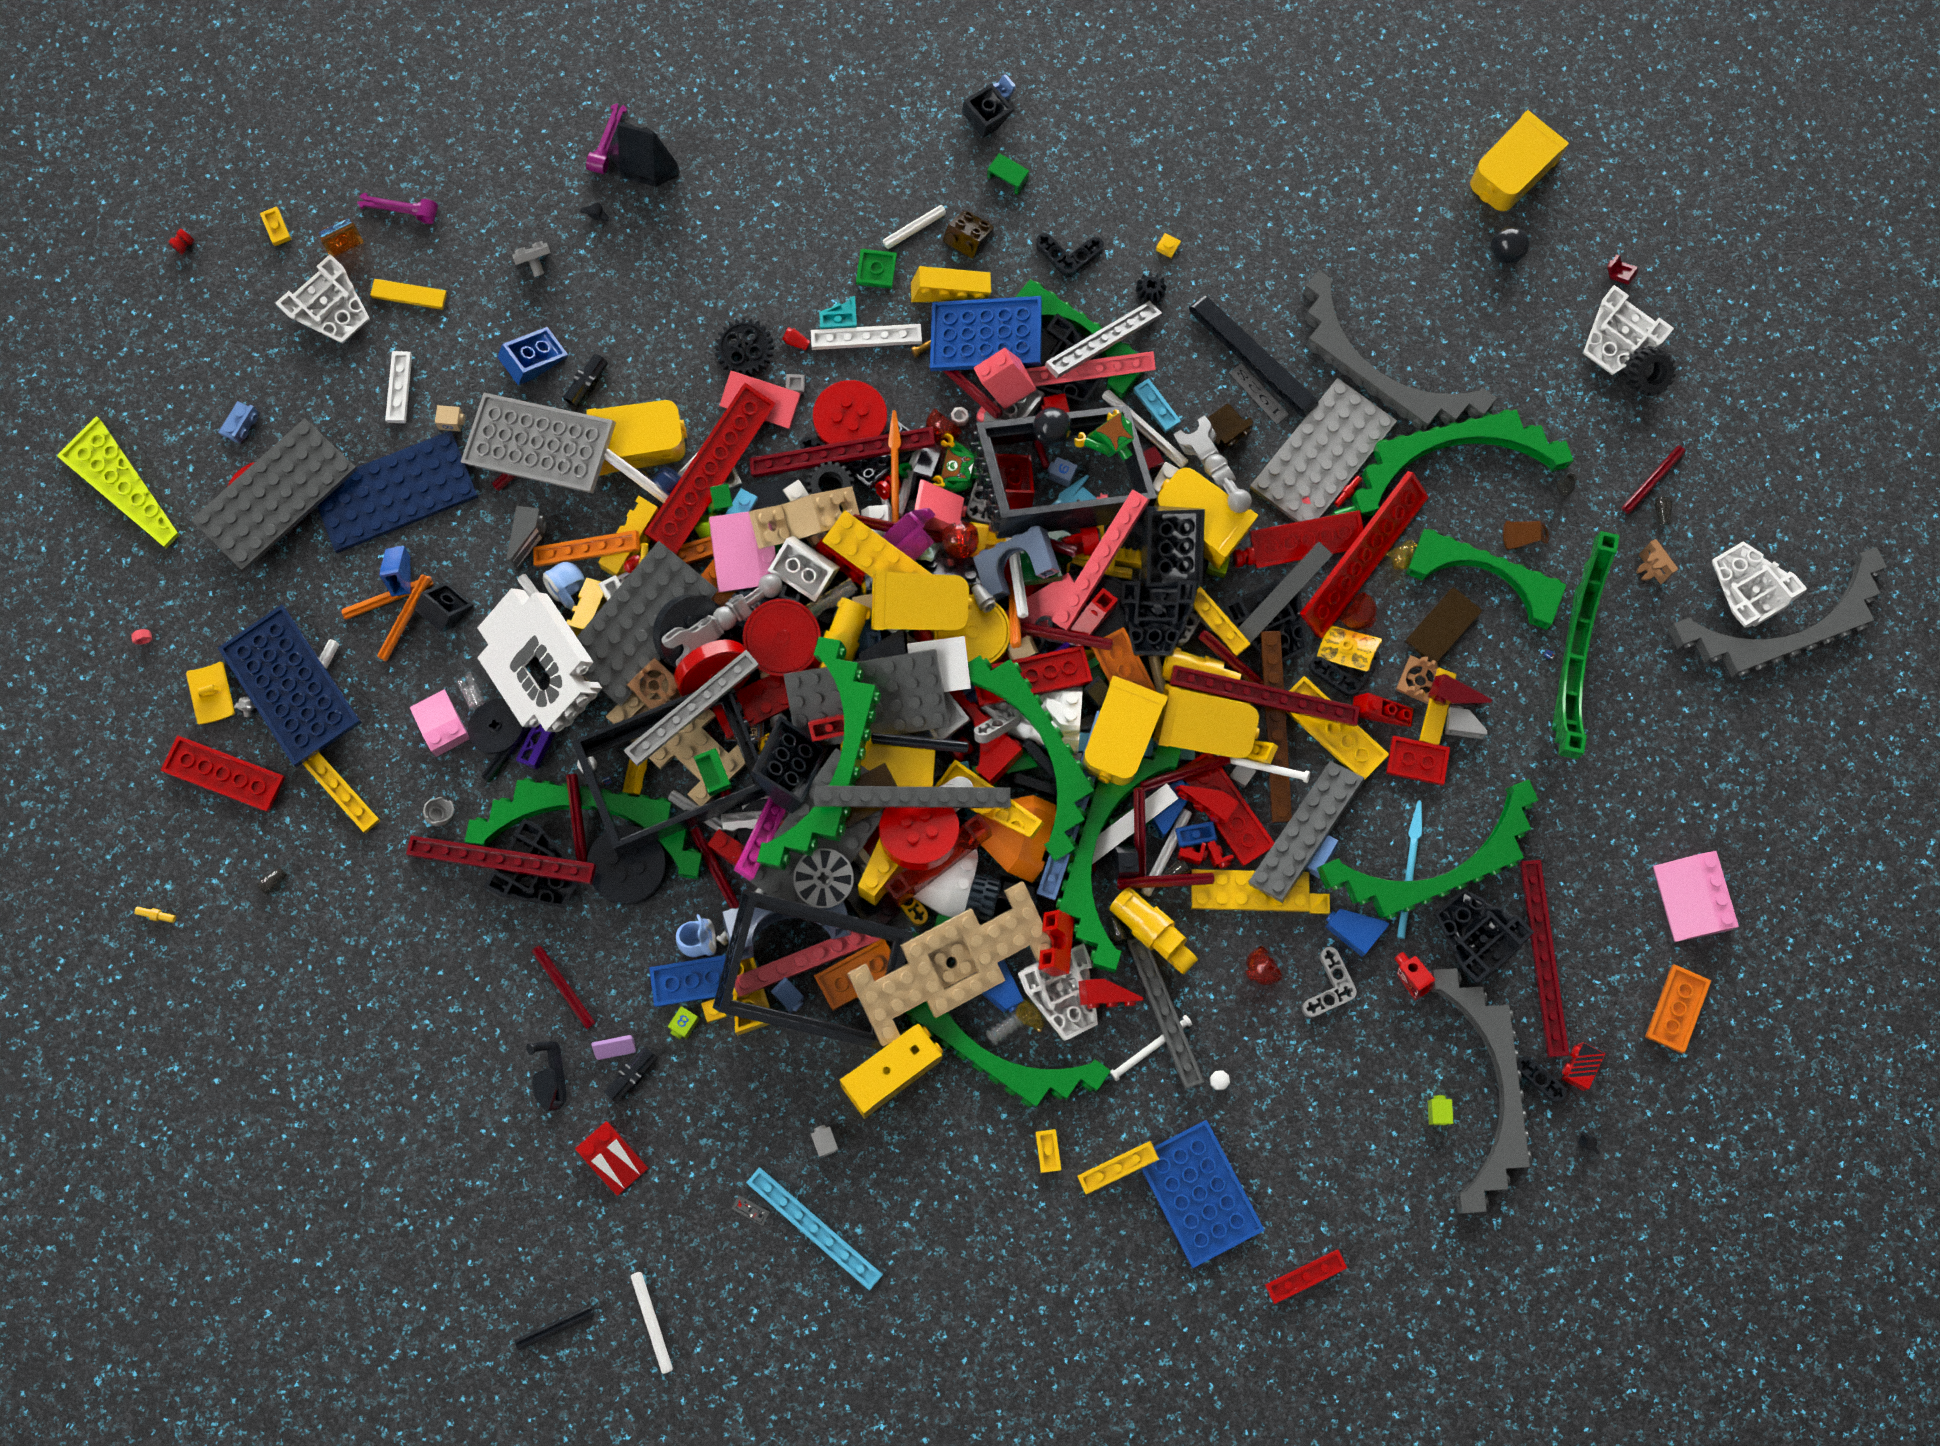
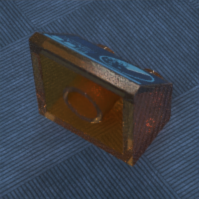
[317,217,364,257]

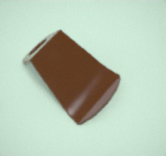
[1503,521,1549,550]

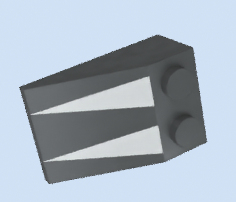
[506,506,548,572]

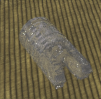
[456,672,485,710]

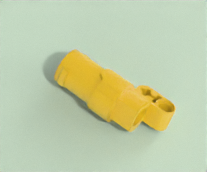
[819,597,871,668]
[1161,647,1250,705]
[1109,887,1198,974]

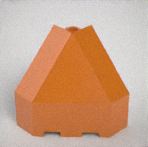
[969,795,1057,883]

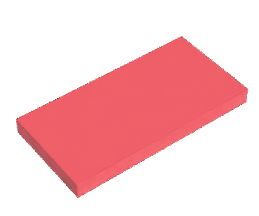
[719,371,801,429]
[1005,573,1087,639]

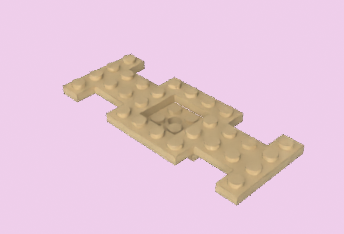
[583,664,746,806]
[847,882,1052,1046]

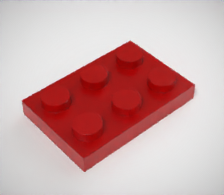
[1386,736,1450,786]

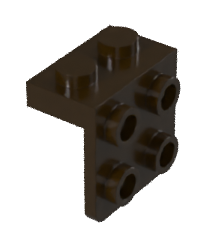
[942,210,994,259]
[1207,404,1254,452]

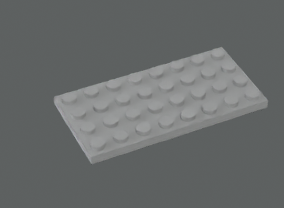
[1249,378,1397,522]
[461,393,616,494]

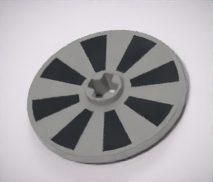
[793,848,854,909]

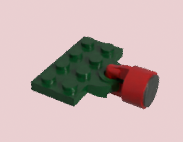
[1019,526,1101,586]

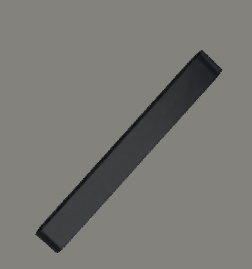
[1189,295,1319,417]

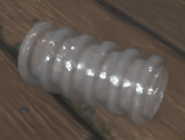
[986,1012,1023,1046]

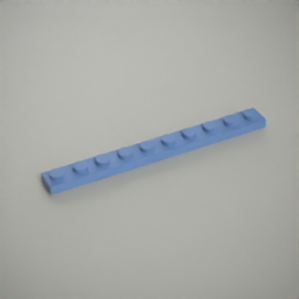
[1036,711,1100,901]

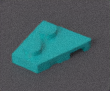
[819,296,857,329]

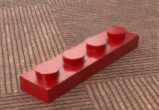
[1265,1249,1347,1304]

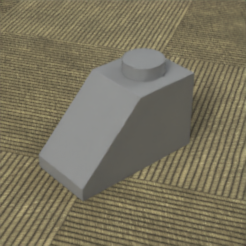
[1444,706,1487,739]

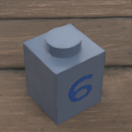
[1047,457,1078,487]

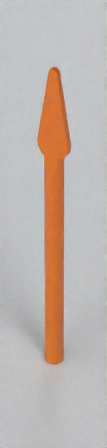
[888,410,901,523]

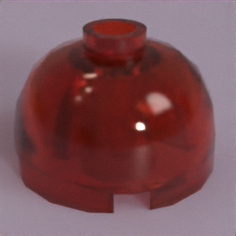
[925,408,962,443]
[941,522,979,559]
[1340,592,1378,630]
[1245,945,1283,986]

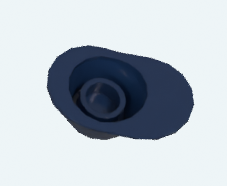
[642,467,681,495]

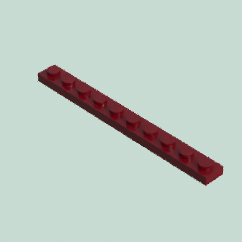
[749,427,936,478]
[1170,665,1360,727]
[406,835,597,885]
[1520,860,1569,1058]

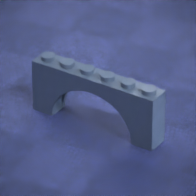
[722,902,851,960]

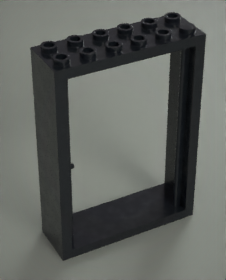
[970,405,1157,539]
[571,688,768,856]
[712,889,914,1050]

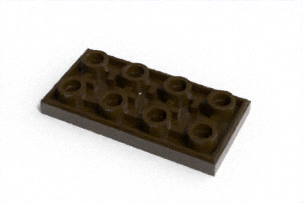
[1404,586,1483,662]
[845,763,897,828]

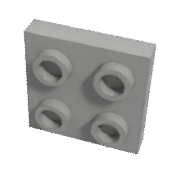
[512,241,551,277]

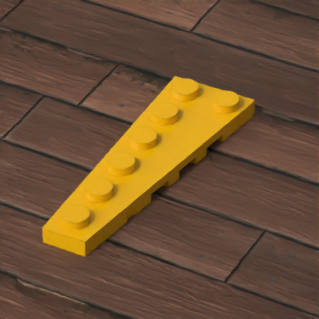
[934,760,1044,839]

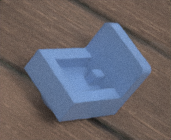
[993,74,1016,100]

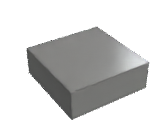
[786,374,805,394]

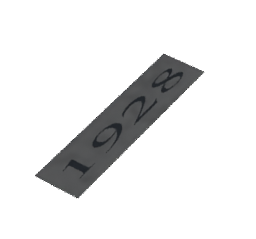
[1229,363,1289,424]

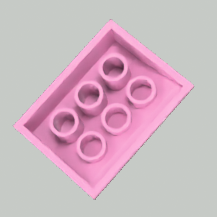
[709,511,776,593]
[1653,851,1739,942]

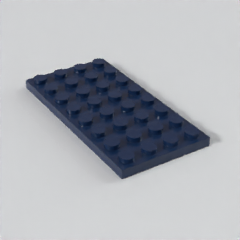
[317,431,478,553]
[218,605,362,768]

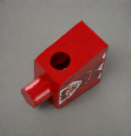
[1394,952,1435,1001]

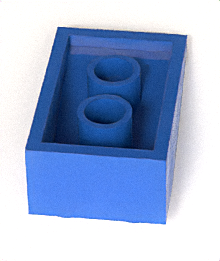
[497,327,568,385]

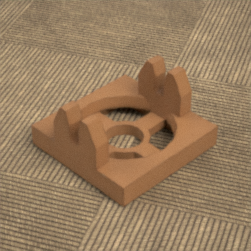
[1636,539,1678,585]
[1395,655,1440,704]
[627,658,678,709]

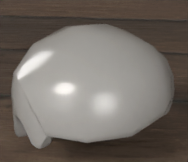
[423,797,454,826]

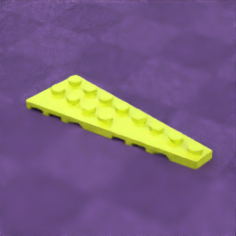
[57,416,179,549]

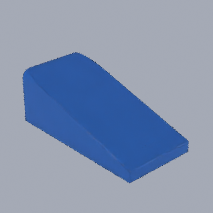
[1175,821,1217,848]

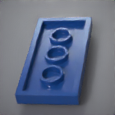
[649,955,733,1008]

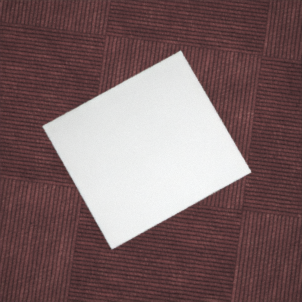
[907,636,971,692]

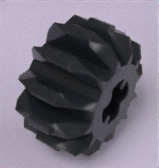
[1135,272,1167,304]

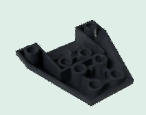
[608,122,680,187]

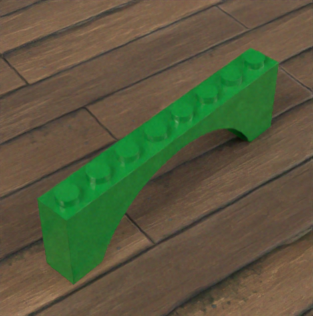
[1016,279,1144,400]
[1405,528,1566,630]

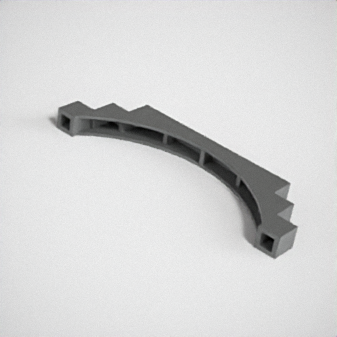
[1303,270,1497,431]
[1668,547,1887,677]
[1430,968,1532,1214]

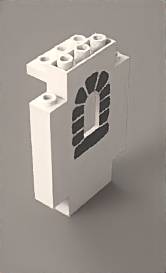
[477,588,602,732]

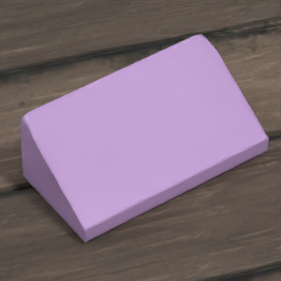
[591,1035,636,1060]

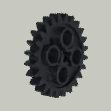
[714,318,775,377]

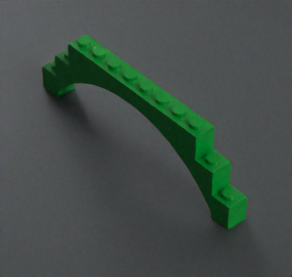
[1351,409,1574,519]
[1552,531,1620,759]
[757,637,881,871]
[968,655,1095,863]
[1056,745,1182,973]
[465,778,703,880]
[1317,779,1538,920]
[905,932,1111,1108]

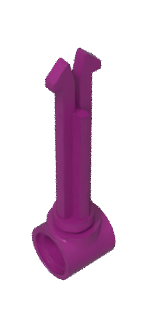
[586,103,627,175]
[357,193,439,224]

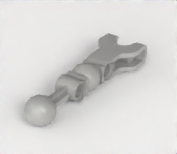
[1173,415,1252,513]
[662,574,783,666]

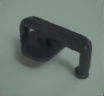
[526,1041,567,1111]

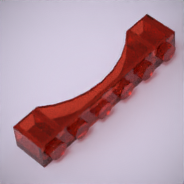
[884,814,992,907]

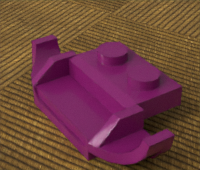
[882,508,935,561]

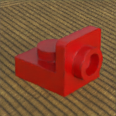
[1205,840,1234,869]
[1177,842,1208,865]

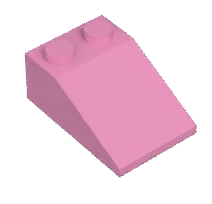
[410,689,469,757]

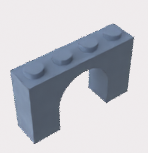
[973,526,1060,601]

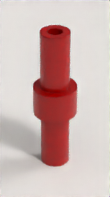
[1334,476,1362,508]

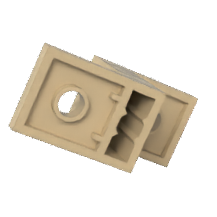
[749,486,860,549]

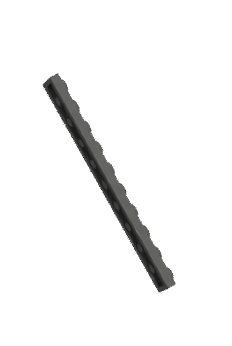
[814,786,1011,808]

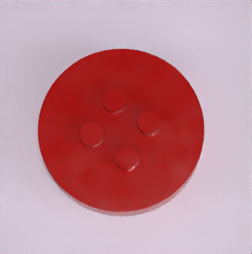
[813,380,887,445]
[743,599,821,676]
[674,640,751,697]
[879,808,959,870]

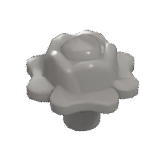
[234,697,256,717]

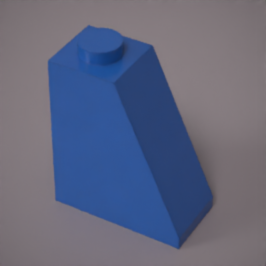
[380,546,411,597]
[1152,780,1190,838]
[1325,909,1389,957]
[966,959,1024,1013]

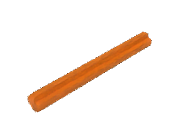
[377,574,431,661]
[342,576,433,619]
[1008,583,1021,649]

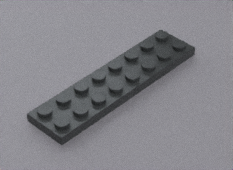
[1248,761,1364,903]

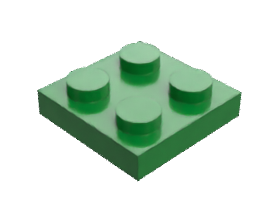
[856,249,897,289]

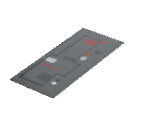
[731,1195,770,1226]

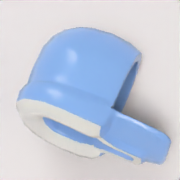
[543,562,585,611]
[676,914,716,957]

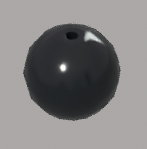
[1491,226,1529,264]
[1033,407,1072,447]

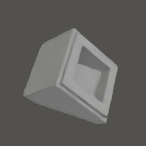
[1229,765,1256,788]

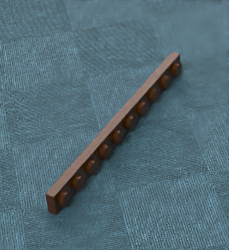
[1260,631,1292,823]

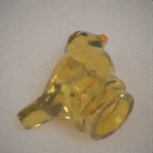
[1385,540,1417,570]
[1015,997,1044,1032]

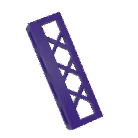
[516,724,556,770]

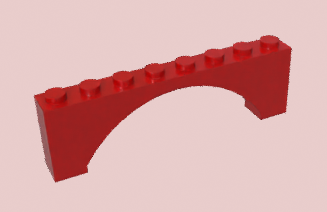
[948,690,1023,786]

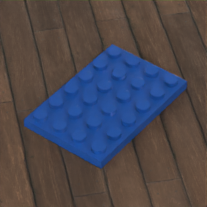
[930,296,1042,371]
[1141,1120,1264,1268]

